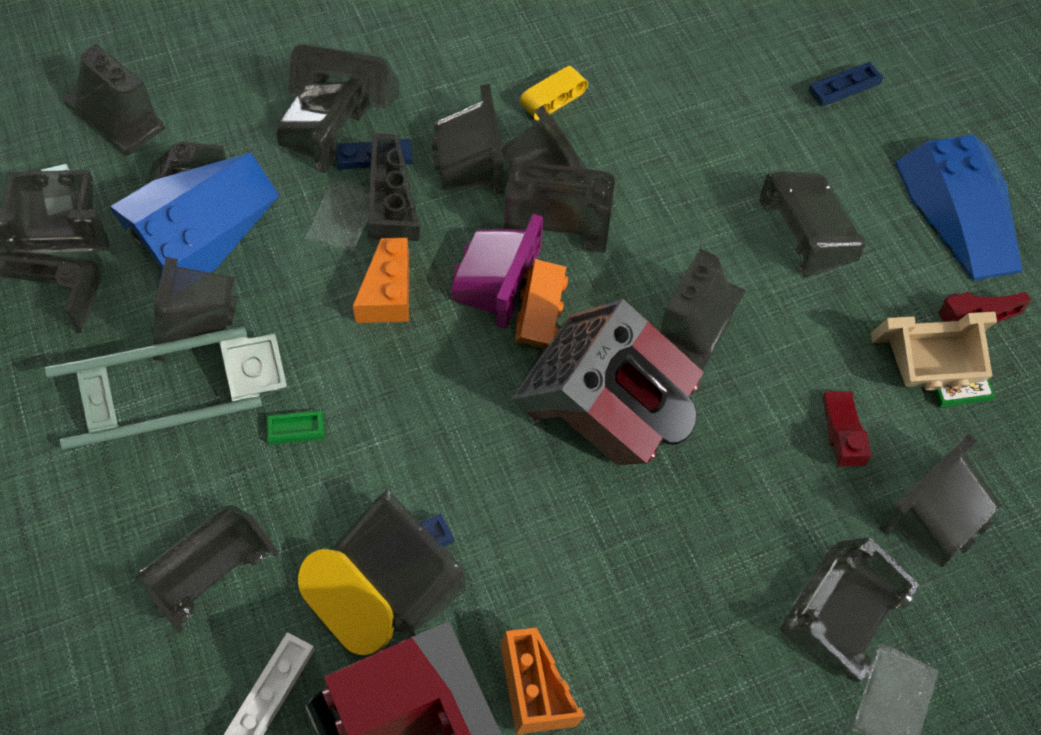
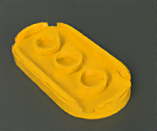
[298,549,394,655]

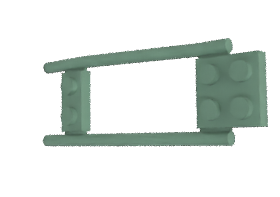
[45,326,287,450]

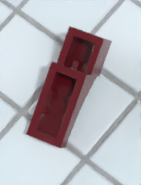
[938,291,1031,323]
[823,391,871,466]

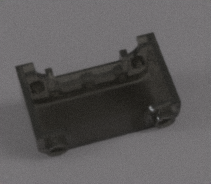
[289,43,400,109]
[504,162,615,253]
[759,171,865,278]
[333,490,466,637]
[780,537,919,681]

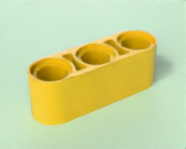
[519,66,588,120]

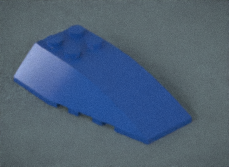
[895,134,1023,281]
[109,153,279,298]

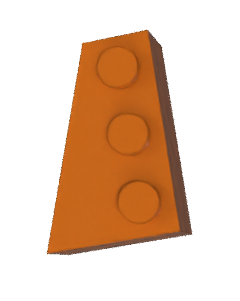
[353,238,409,323]
[514,259,568,349]
[500,628,585,735]

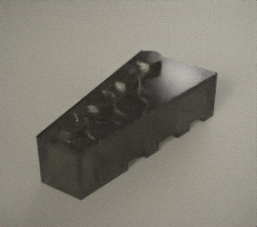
[367,133,420,241]

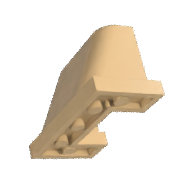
[871,312,997,390]

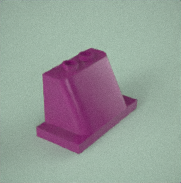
[451,214,543,329]

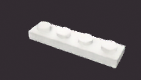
[224,632,315,735]

